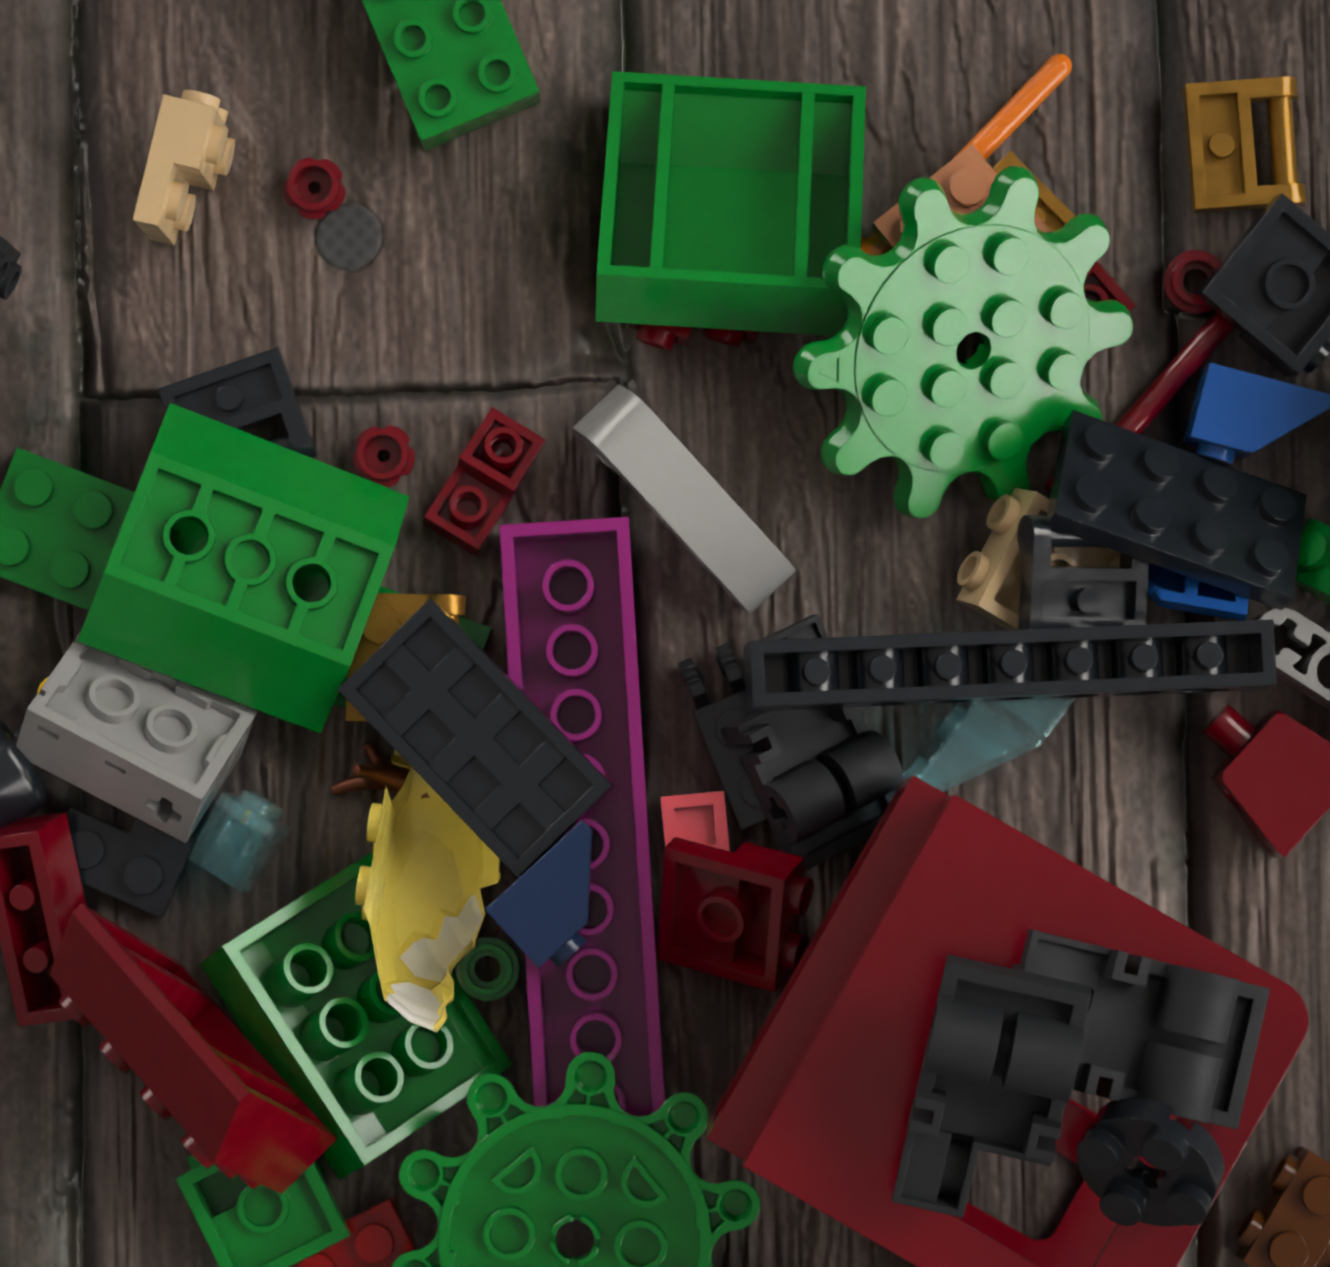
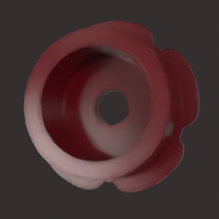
[283,157,346,220]
[352,425,415,487]

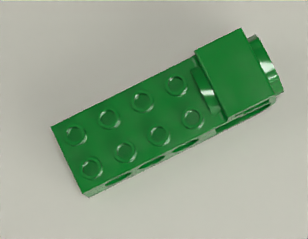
[361,0,541,151]

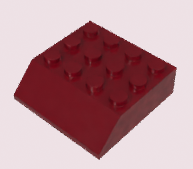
[49,903,338,1194]

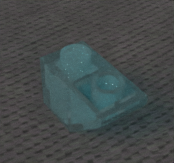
[188,789,291,893]

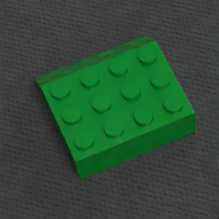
[595,71,866,336]

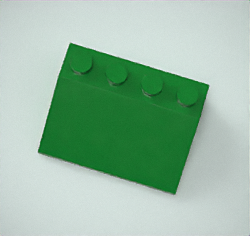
[199,851,513,1180]

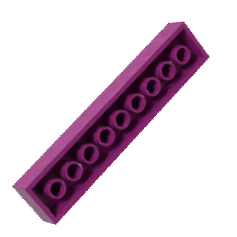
[499,517,665,1116]

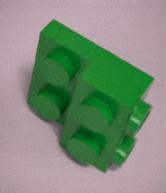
[176,1155,352,1267]

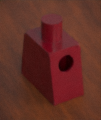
[1203,704,1330,858]

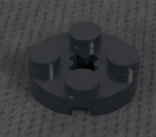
[1076,1098,1225,1227]

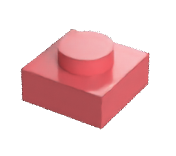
[660,791,730,851]

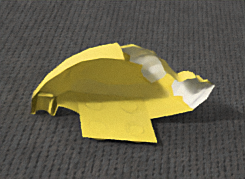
[355,749,501,1032]

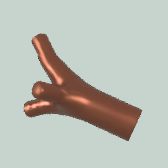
[331,742,430,799]

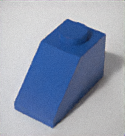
[1182,362,1330,465]

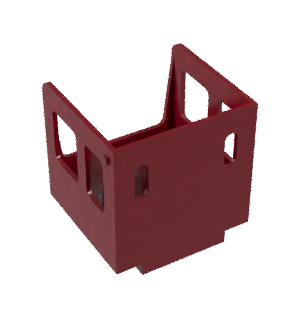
[706,775,1309,1267]

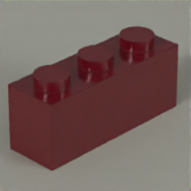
[0,812,86,1027]

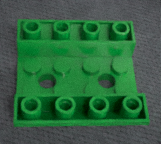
[77,403,410,734]

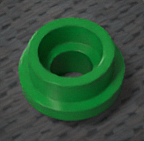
[456,937,520,1001]

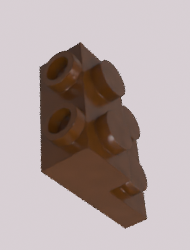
[1235,1146,1330,1267]

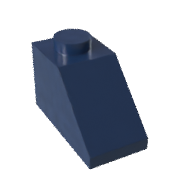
[485,820,593,968]

